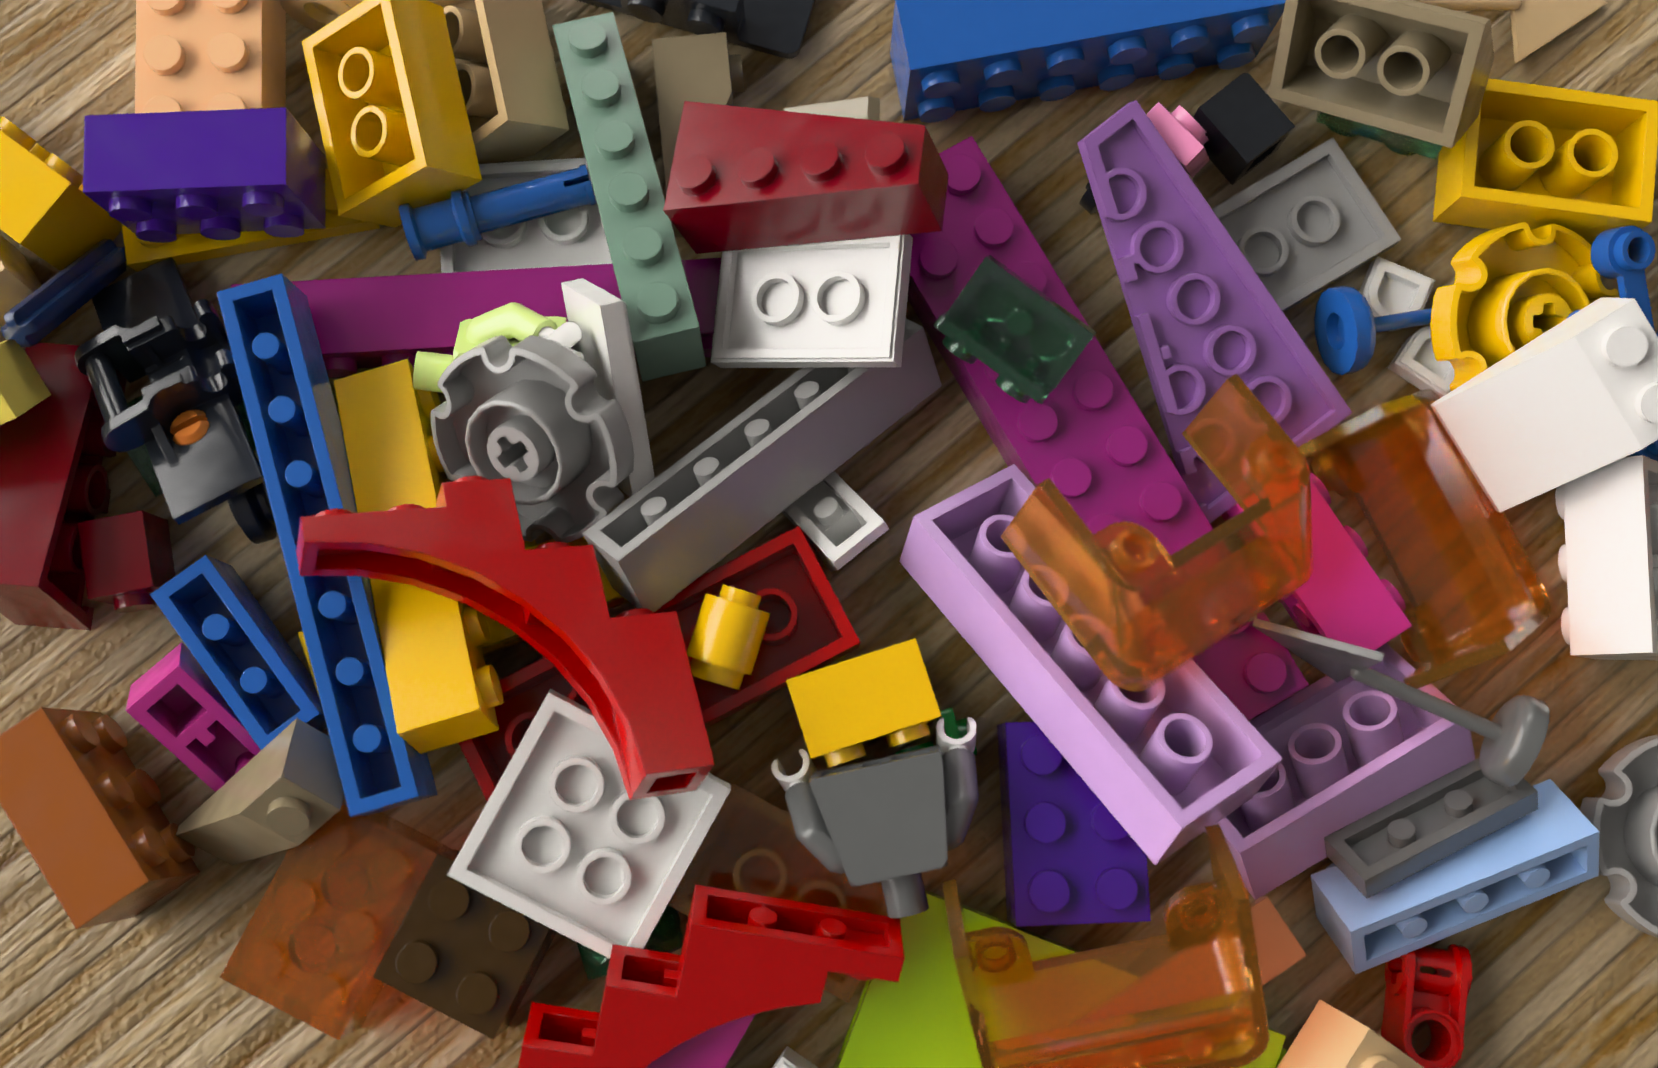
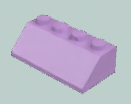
[1204,643,1475,900]

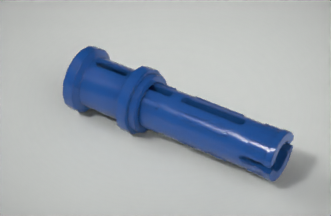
[399,164,597,261]

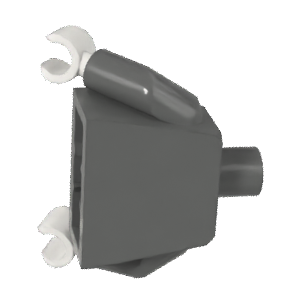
[771,717,979,918]

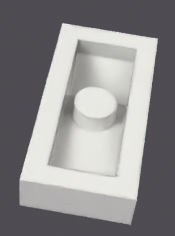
[782,471,889,572]

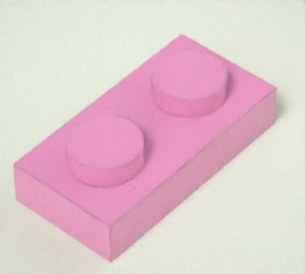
[1146,102,1210,178]

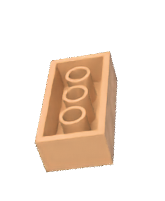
[135,0,286,113]

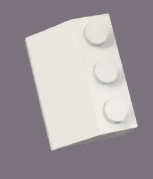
[1555,455,1658,660]

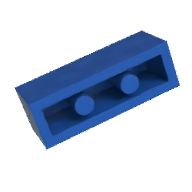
[150,555,327,750]

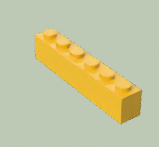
[334,359,503,754]

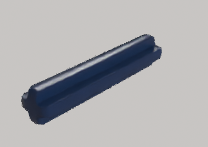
[1,239,127,348]

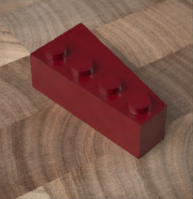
[663,101,949,254]
[0,342,127,631]

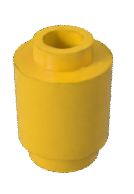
[687,584,770,689]

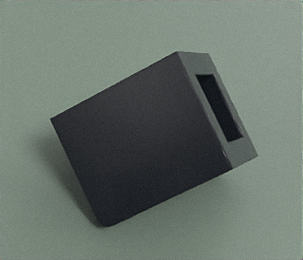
[1193,73,1295,185]

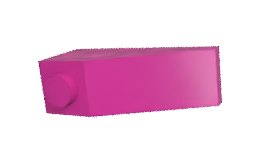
[126,642,261,792]

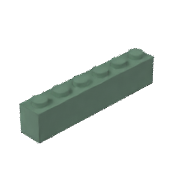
[552,12,706,382]

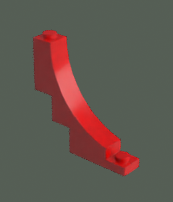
[518,885,905,1068]

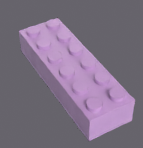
[899,464,1283,866]

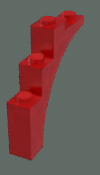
[296,475,715,800]

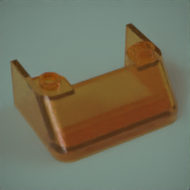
[1001,374,1314,691]
[1285,389,1551,689]
[942,824,1270,1068]

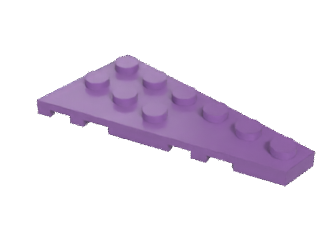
[1077,100,1352,523]

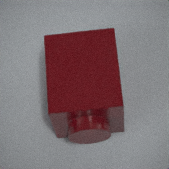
[78,510,176,613]

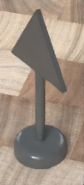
[1252,618,1549,788]

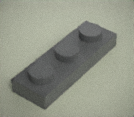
[1324,757,1538,899]

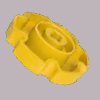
[1430,222,1620,391]

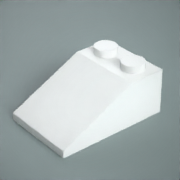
[1430,297,1658,513]

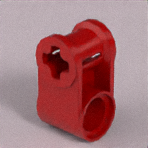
[1381,944,1472,1068]

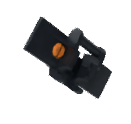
[74,257,264,525]

